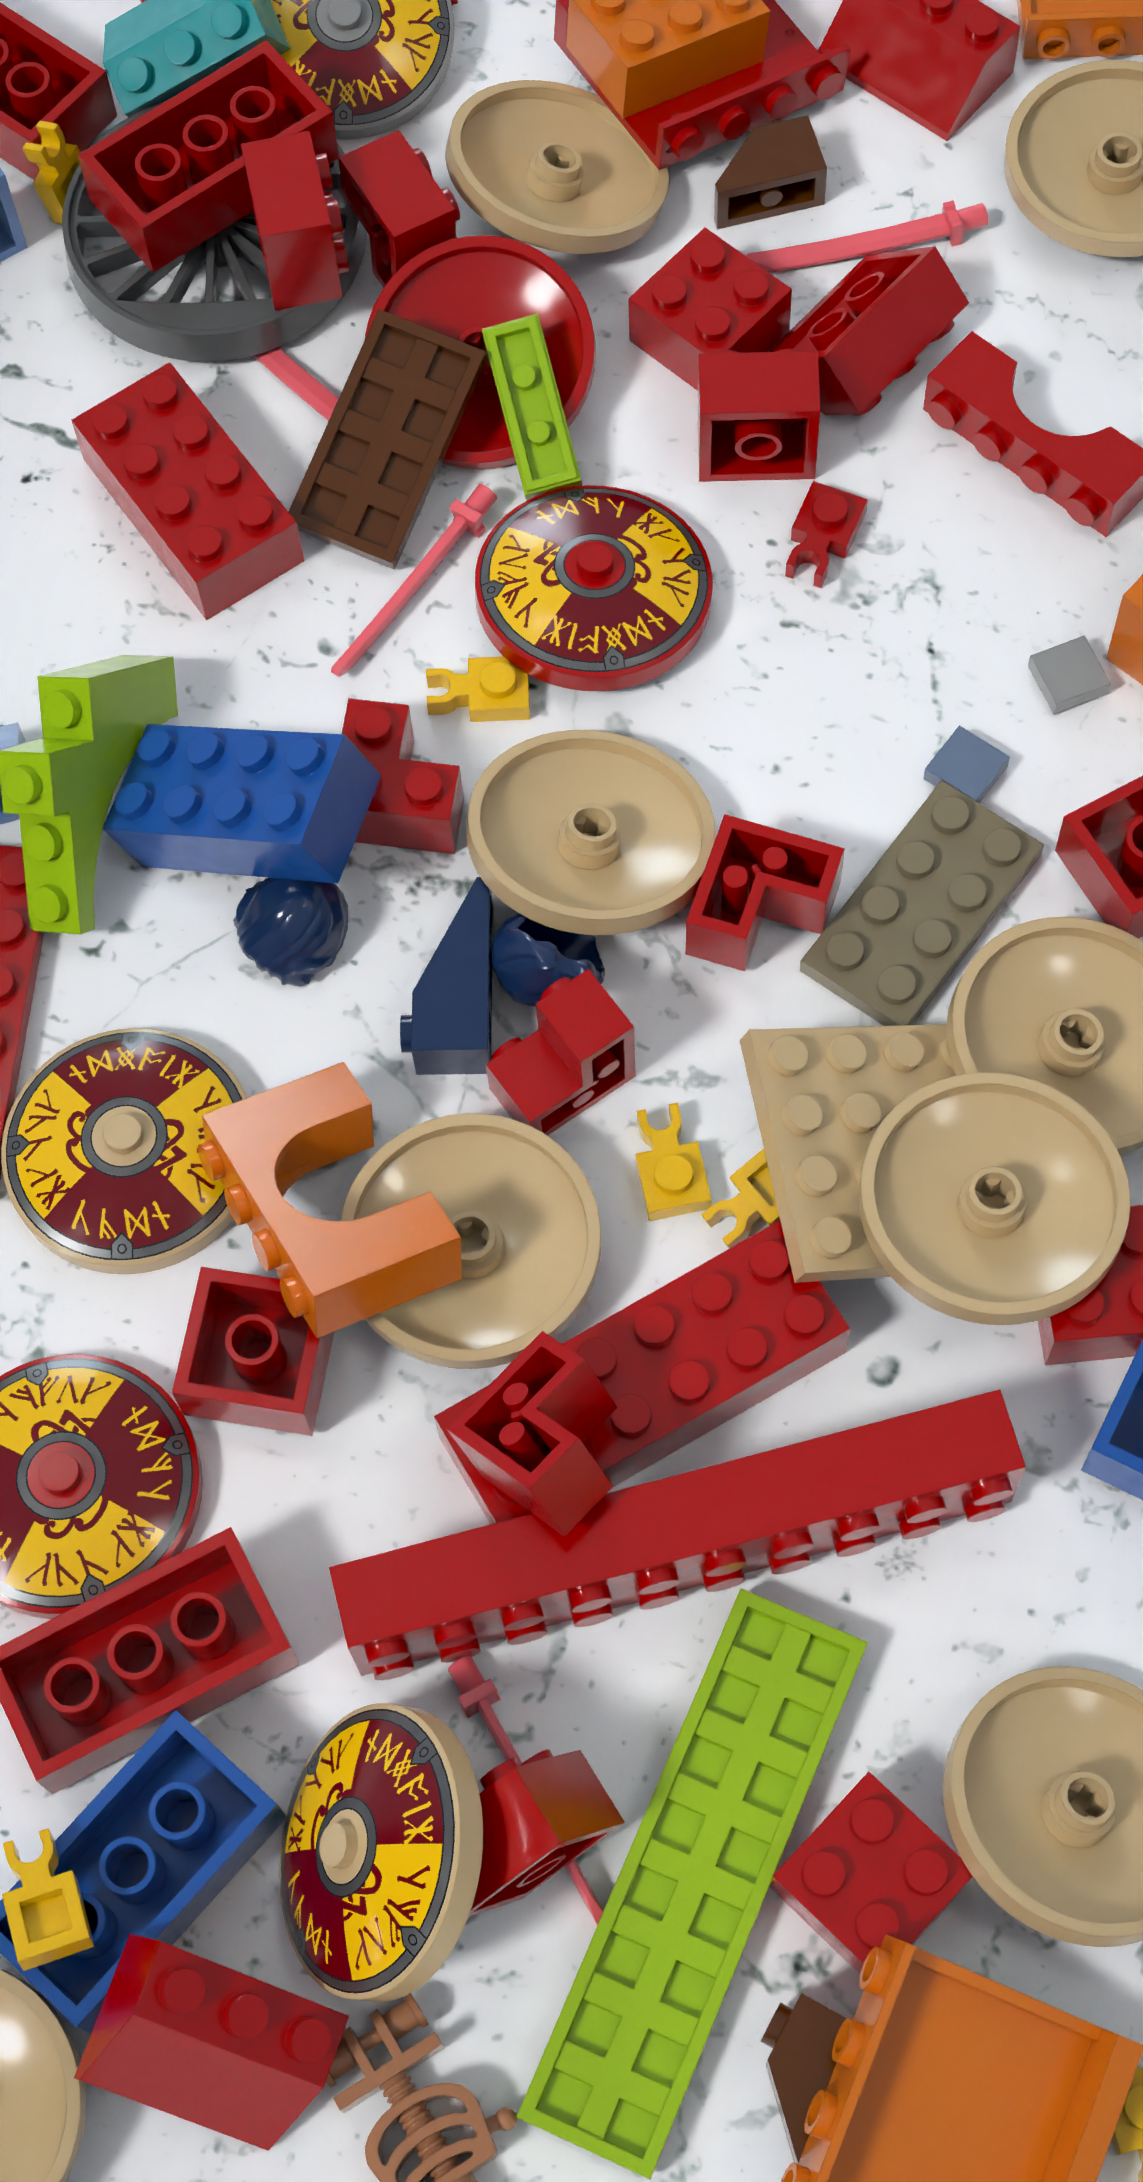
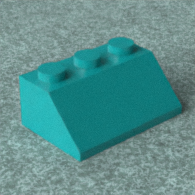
[103,0,291,117]

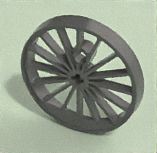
[62,100,367,362]

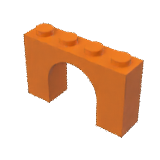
[198,1062,462,1338]

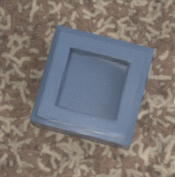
[923,725,1010,803]

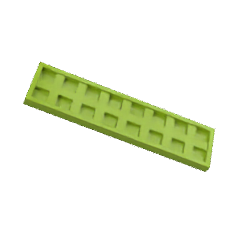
[516,1588,868,2180]

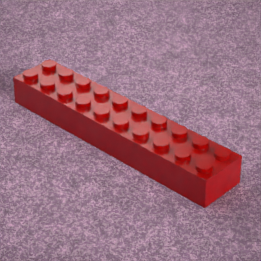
[329,1389,1026,1680]

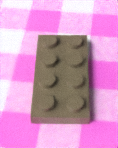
[800,780,1044,1026]

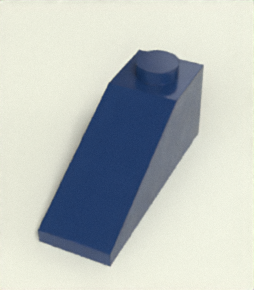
[400,877,493,1075]

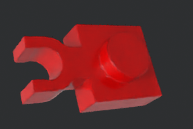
[785,481,868,588]

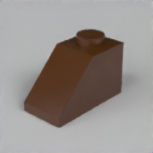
[714,115,827,230]
[760,1993,847,2164]

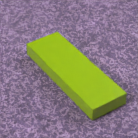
[481,313,583,500]

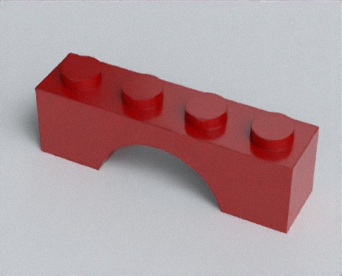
[923,331,1143,537]

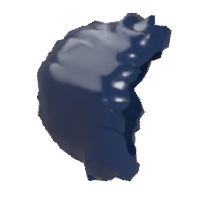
[233,878,348,987]
[491,913,605,1006]

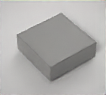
[1028,635,1111,714]

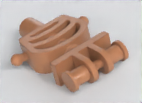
[326,1993,517,2182]

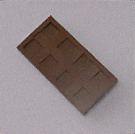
[288,309,488,570]

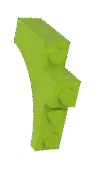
[0,655,178,935]

